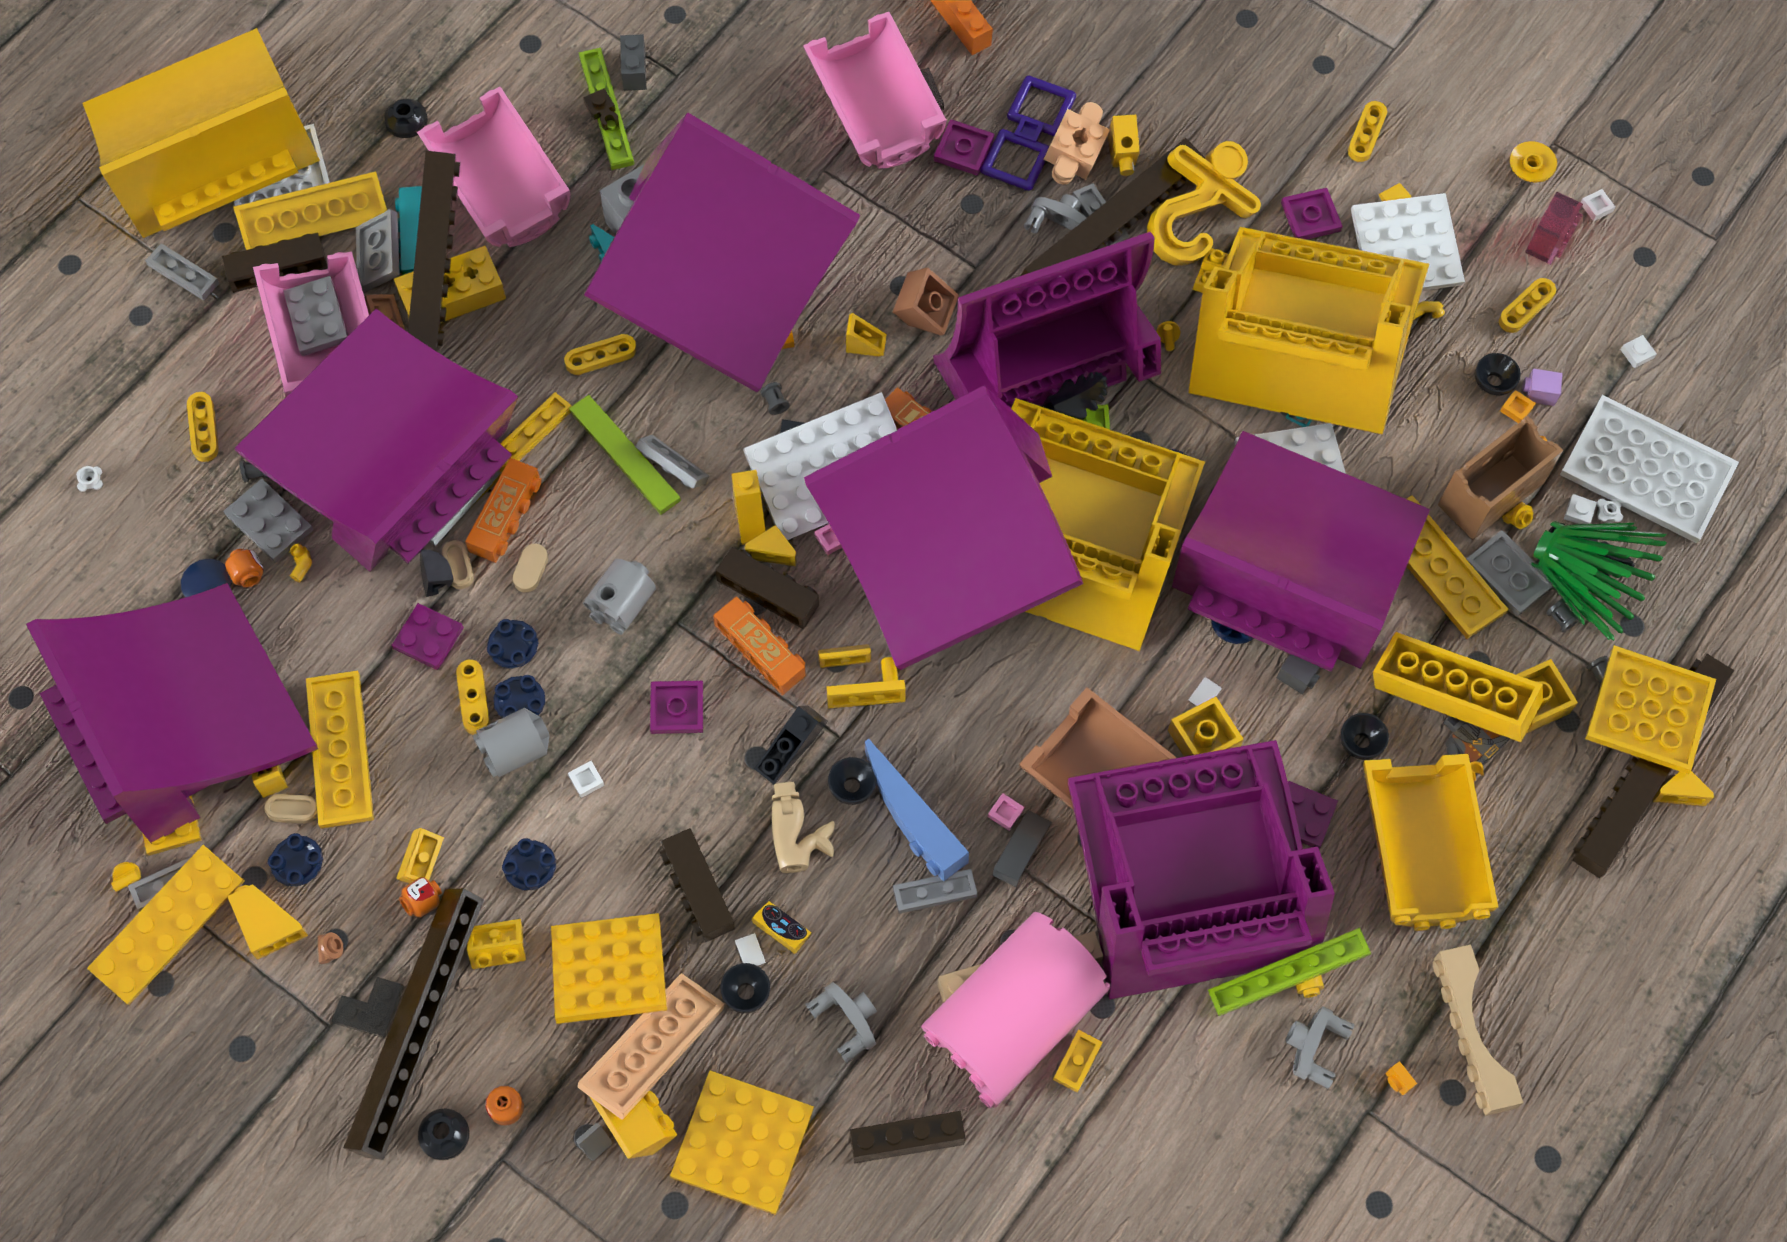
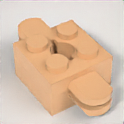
[1044,102,1110,185]

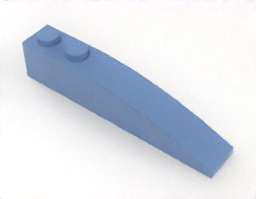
[865,739,969,881]

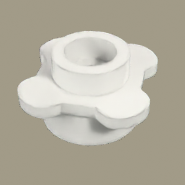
[76,466,103,492]
[1596,499,1623,523]

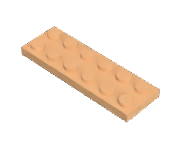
[578,973,725,1120]

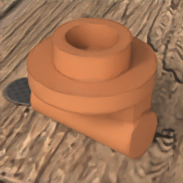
[317,932,343,964]

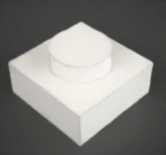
[1580,189,1615,221]
[1620,335,1657,368]
[1564,494,1597,524]
[568,761,604,798]

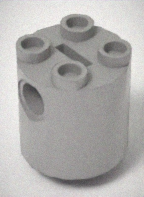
[583,559,656,635]
[472,708,550,777]

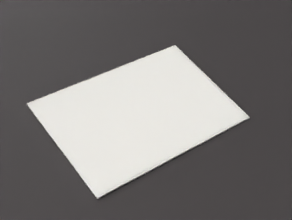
[1188,677,1222,706]
[735,933,766,966]

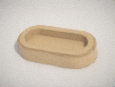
[442,540,474,589]
[513,544,548,592]
[264,794,318,824]

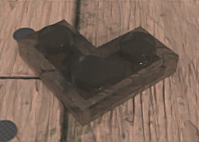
[332,977,404,1038]

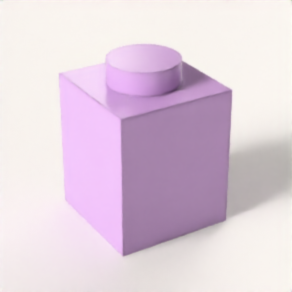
[1522,369,1562,406]

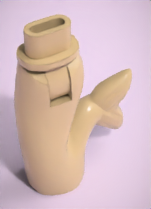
[772,782,835,873]

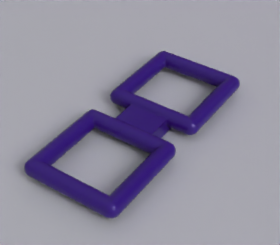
[981,75,1076,191]

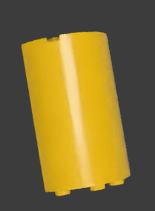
[1363,754,1498,931]

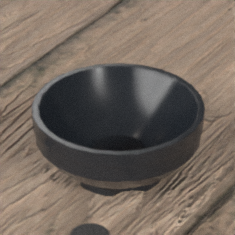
[384,98,428,138]
[1475,353,1521,396]
[1340,713,1389,760]
[828,757,876,805]
[720,963,770,1013]
[418,1108,470,1161]

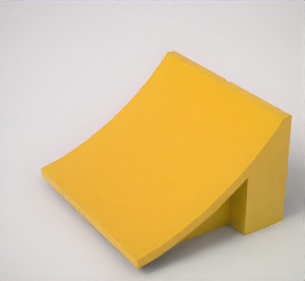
[82,28,320,238]
[1188,227,1429,434]
[1011,398,1205,651]

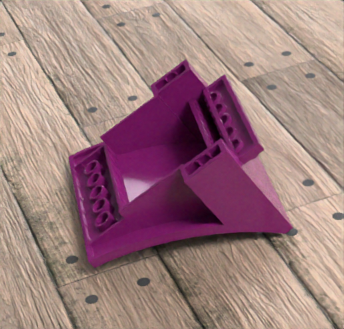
[584,112,860,392]
[933,232,1161,408]
[235,309,518,572]
[804,385,1083,670]
[1172,431,1430,671]
[26,583,318,844]
[1068,740,1335,1000]

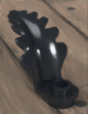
[1041,371,1108,419]

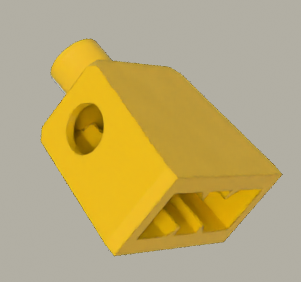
[1108,114,1139,176]

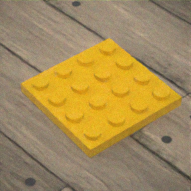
[1585,645,1716,774]
[551,913,667,1024]
[670,1071,814,1215]

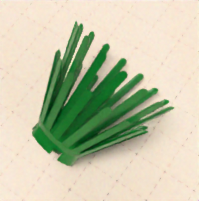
[1531,521,1667,641]

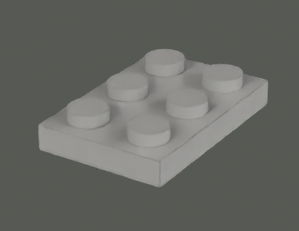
[356,209,399,293]
[283,276,348,356]
[223,479,314,563]
[1466,530,1553,617]

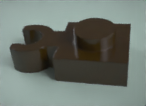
[583,88,619,130]

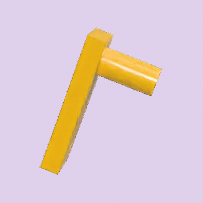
[826,657,905,709]

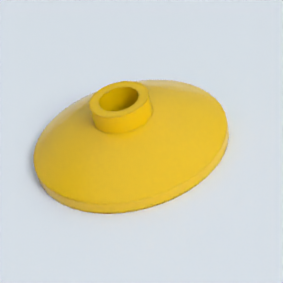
[1510,141,1557,183]

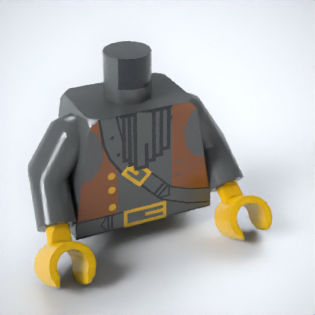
[1443,716,1528,781]

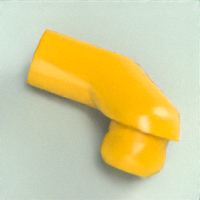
[1414,301,1445,319]
[289,543,312,582]

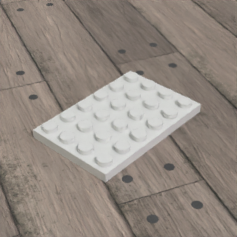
[743,392,897,540]
[1560,395,1739,543]

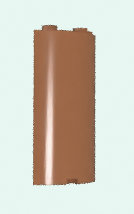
[1019,687,1176,810]

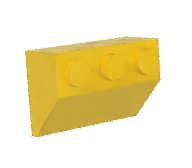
[589,1090,677,1159]

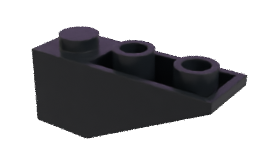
[754,705,828,785]

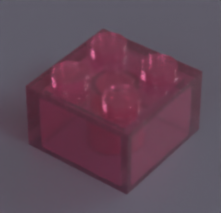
[1525,192,1583,265]

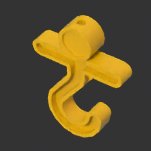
[1147,141,1261,266]

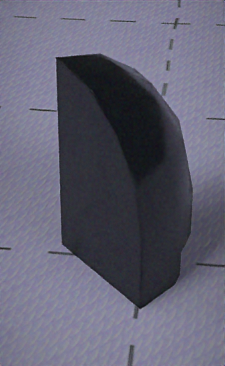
[420,549,454,597]

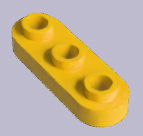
[1348,101,1387,162]
[1499,278,1556,333]
[564,334,637,375]
[187,392,219,462]
[456,660,490,735]

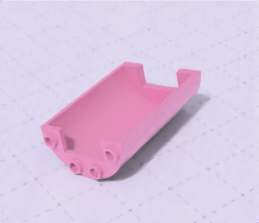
[803,12,946,168]
[417,87,570,247]
[253,252,369,397]
[920,912,1110,1108]

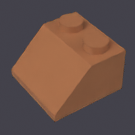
[893,267,959,335]

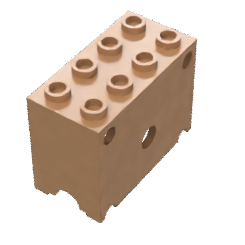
[1438,415,1563,540]

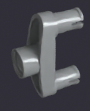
[1024,194,1087,233]
[805,982,877,1064]
[1286,1006,1354,1089]

